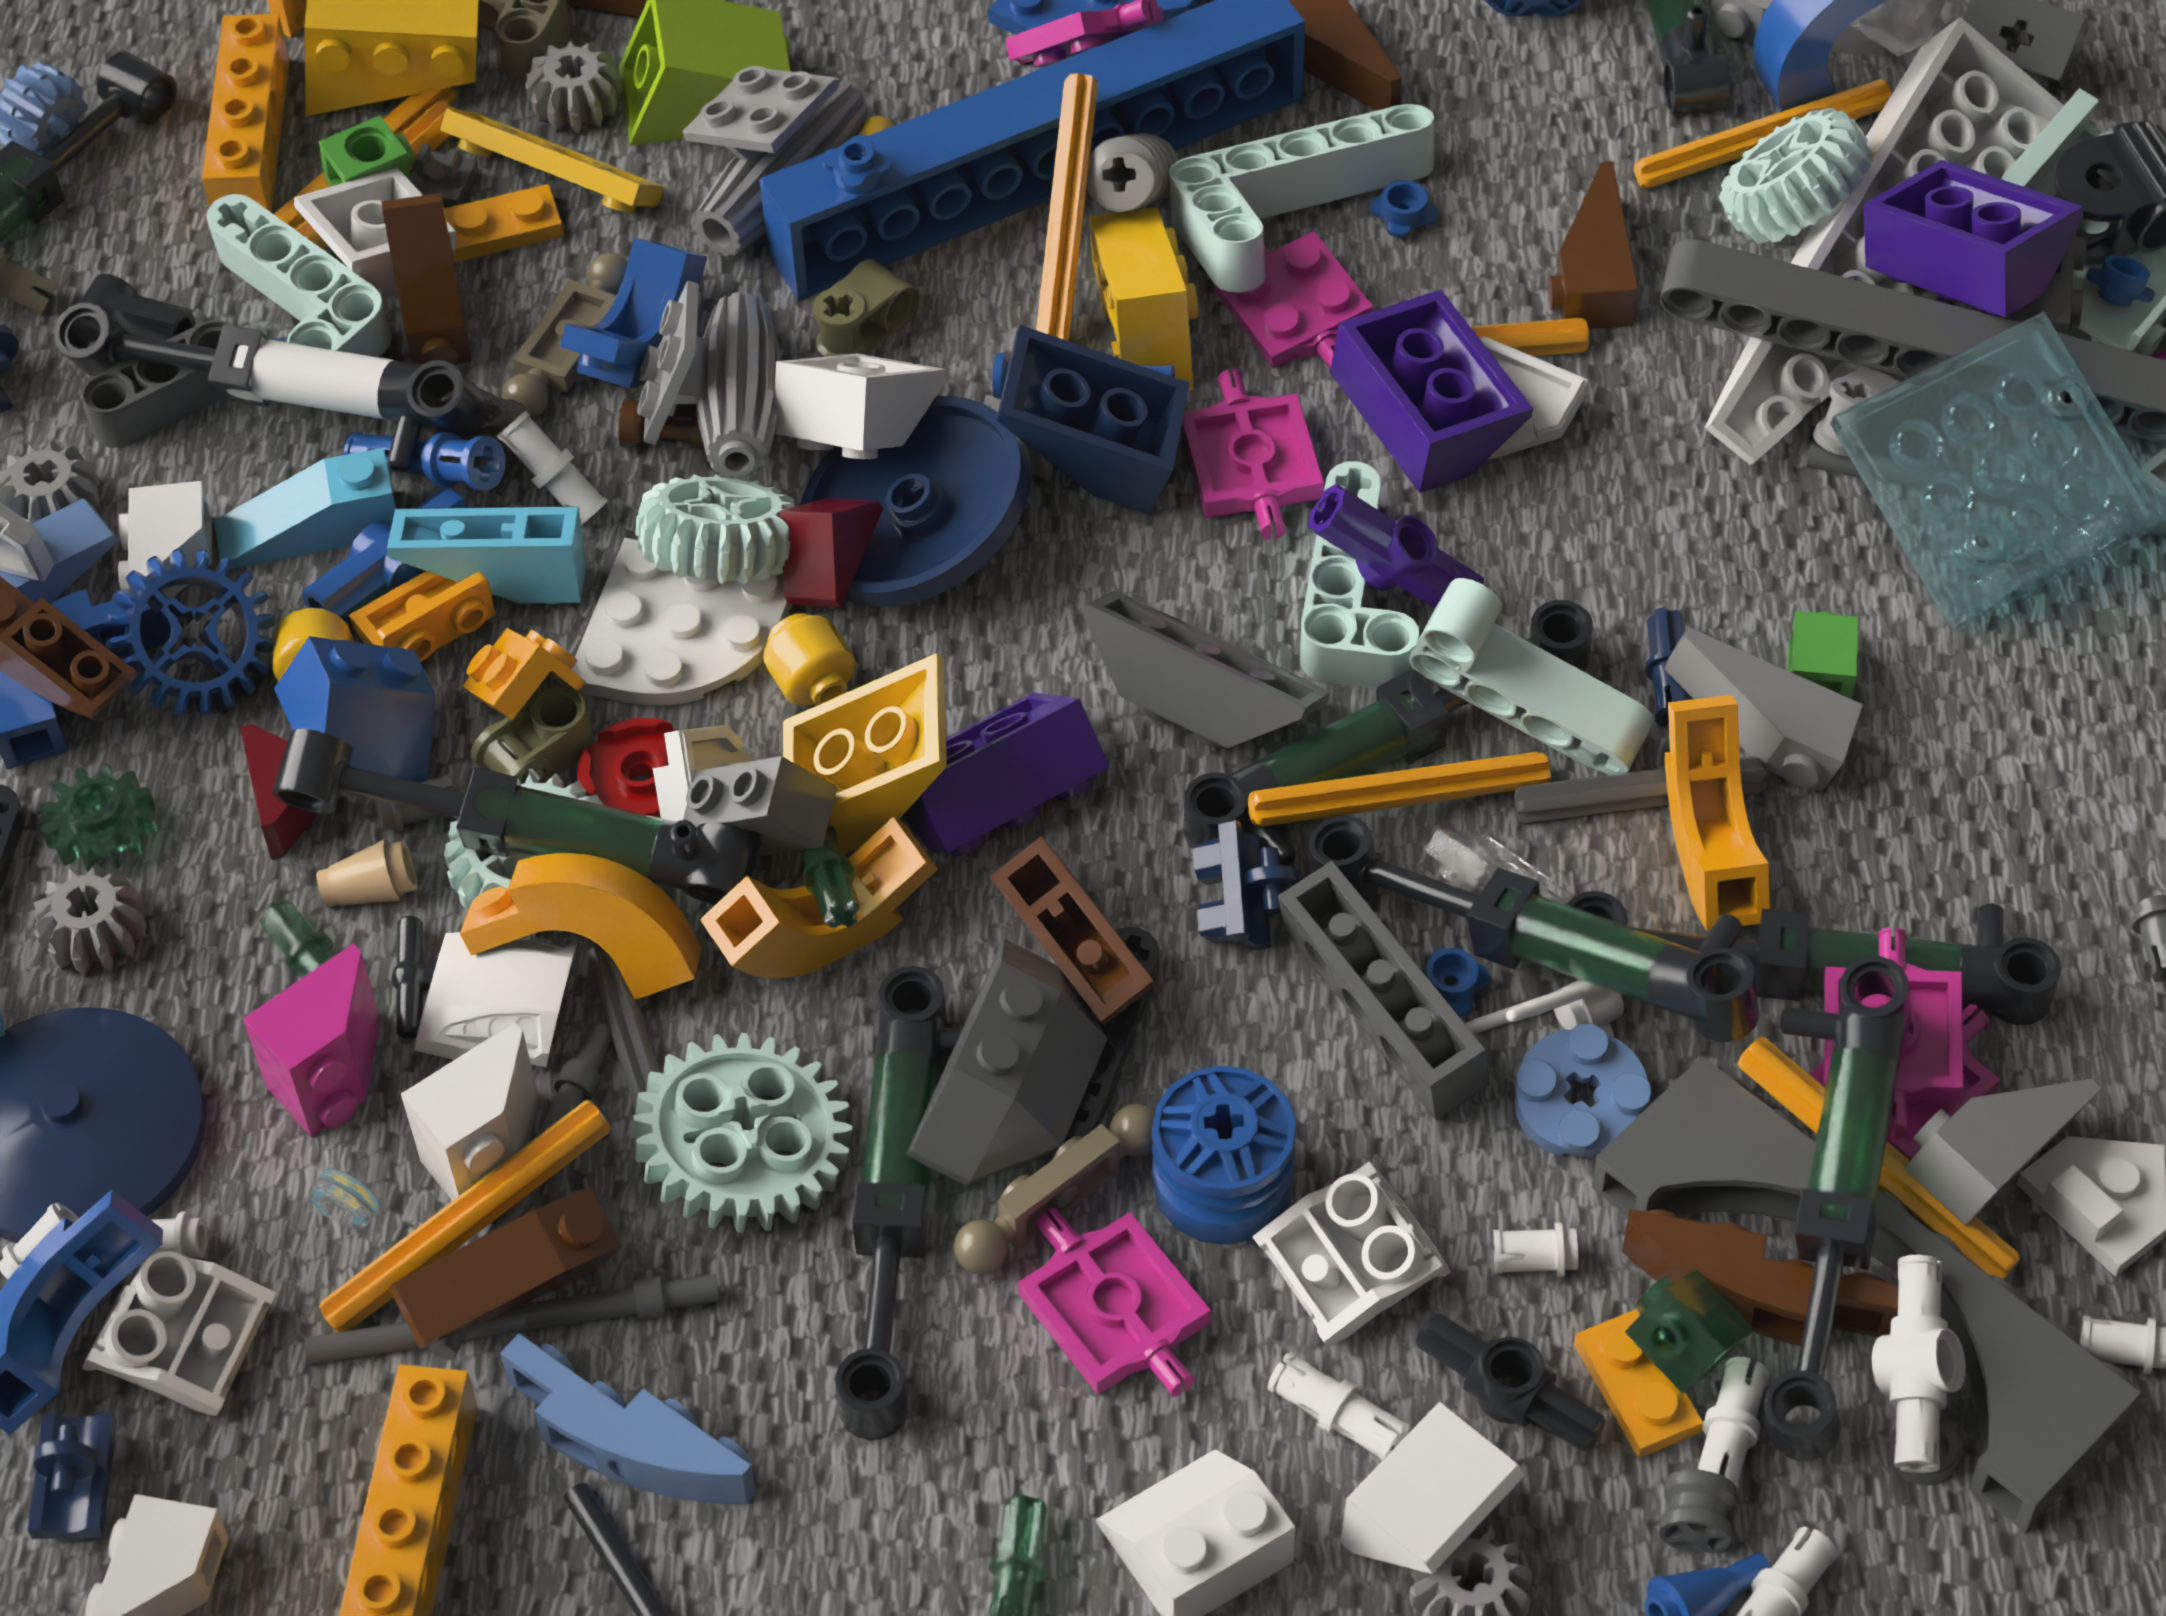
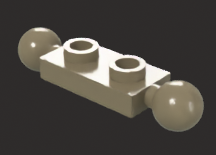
[501,253,628,419]
[954,1104,1155,1274]

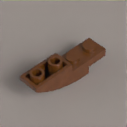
[0,576,137,719]
[1622,1209,1898,1346]

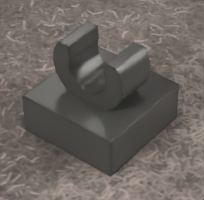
[411,144,479,209]

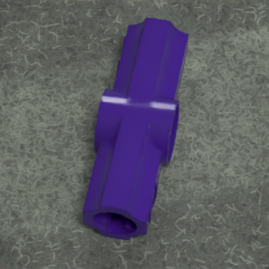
[1308,483,1484,608]

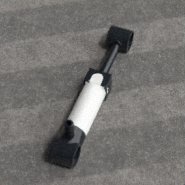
[54,303,485,471]

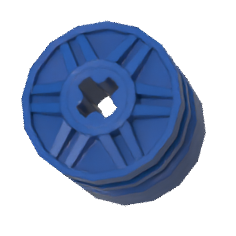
[1152,1065,1296,1245]

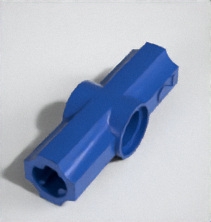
[301,487,468,625]

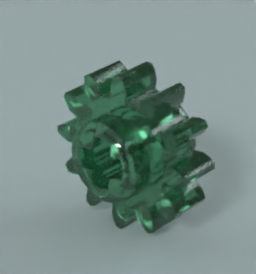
[40,764,157,873]

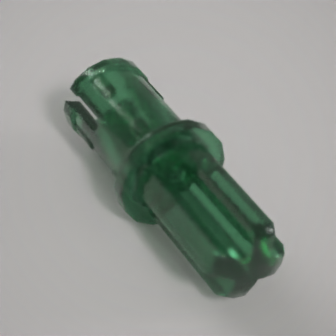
[800,823,860,929]
[260,900,336,977]
[988,1495,1047,1616]

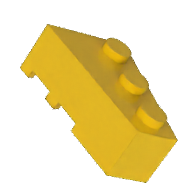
[305,0,478,117]
[1089,207,1198,390]

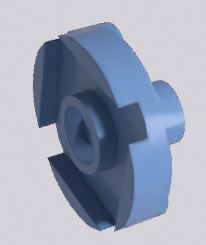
[1514,1023,1651,1159]

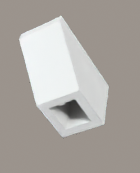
[118,481,212,599]
[85,1494,229,1616]

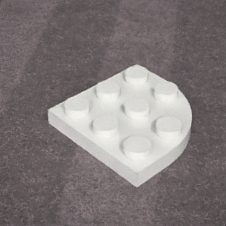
[571,538,792,706]

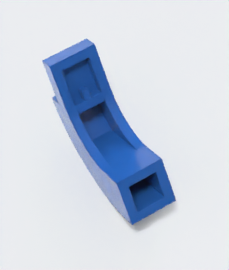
[1753,0,1888,112]
[560,238,707,388]
[0,589,166,769]
[0,1190,163,1435]

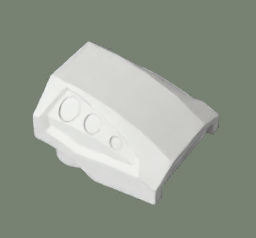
[414,932,577,1067]
[1252,1161,1451,1346]
[82,1248,276,1416]

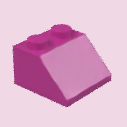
[243,943,381,1138]

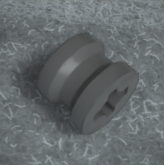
[1659,1469,1737,1553]

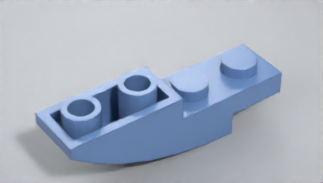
[500,1334,756,1504]

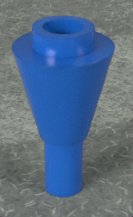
[1644,1552,1771,1616]

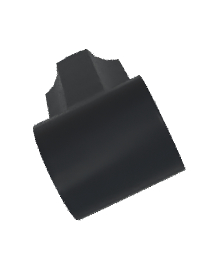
[79,274,196,343]

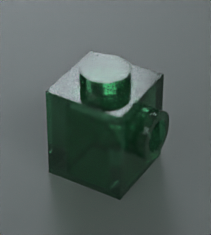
[1625,1269,1754,1394]

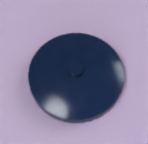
[800,396,1030,607]
[0,1007,206,1243]

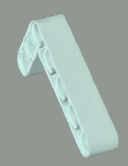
[1169,104,1435,293]

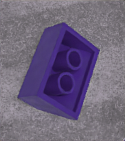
[1864,160,2083,317]
[1330,289,1534,493]
[903,692,1110,857]

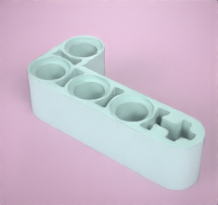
[206,194,392,357]
[1300,461,1419,689]
[1409,578,1654,775]

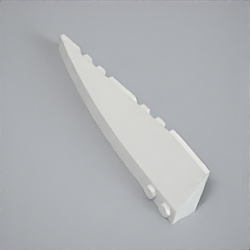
[1705,17,2064,465]

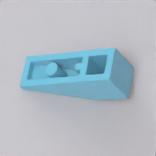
[214,448,397,569]
[387,507,587,604]

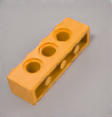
[202,14,290,213]
[339,1364,478,1616]

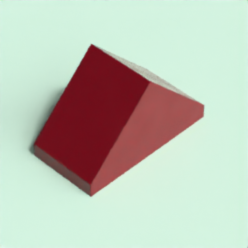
[780,498,884,608]
[240,724,318,860]

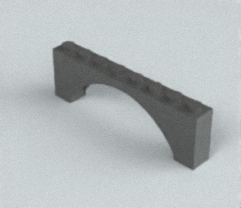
[1591,1056,2141,1533]

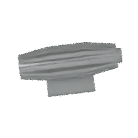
[682,66,868,257]
[637,280,781,479]

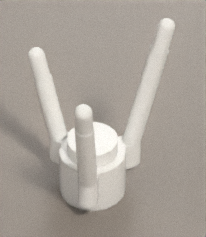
[1464,970,1624,1037]

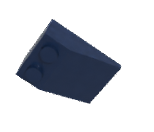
[996,325,1190,515]

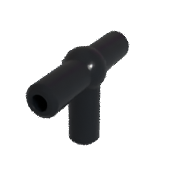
[391,916,436,1039]

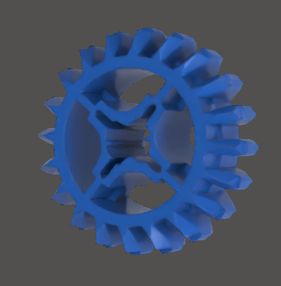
[105,549,276,717]

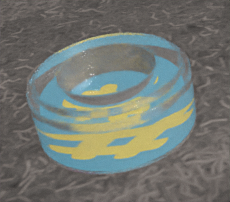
[309,1168,380,1230]

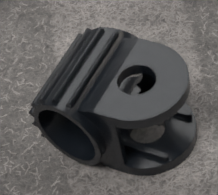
[2054,121,2166,264]

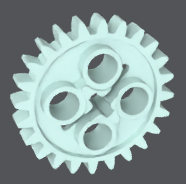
[632,1033,852,1233]

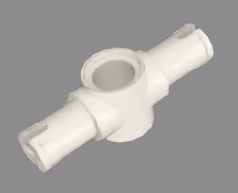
[1872,1255,1966,1473]

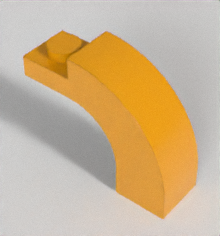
[1664,694,1770,931]
[700,817,938,979]
[460,853,702,1000]

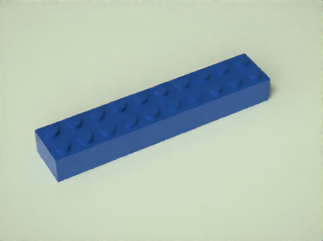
[759,0,1305,301]

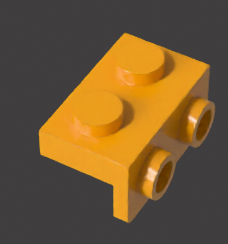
[349,571,496,662]
[462,628,586,720]

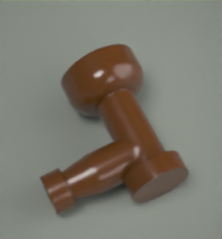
[618,399,704,449]

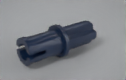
[1645,607,1692,725]

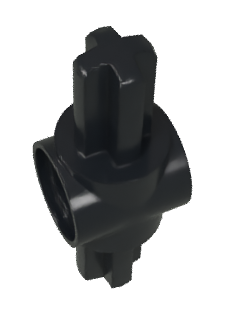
[1416,1313,1606,1451]

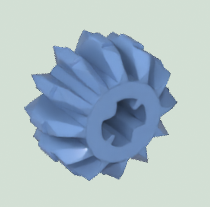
[0,61,88,156]

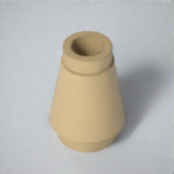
[317,839,418,908]

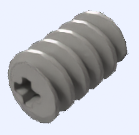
[1087,133,1179,212]

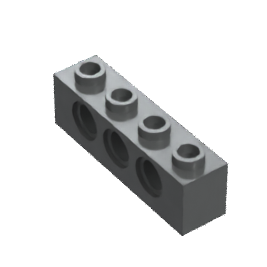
[1278,861,1490,1121]

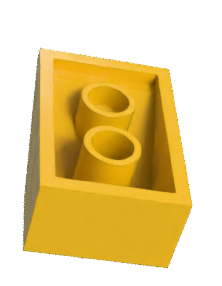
[783,653,947,857]

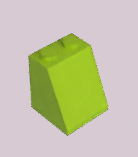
[618,0,791,146]

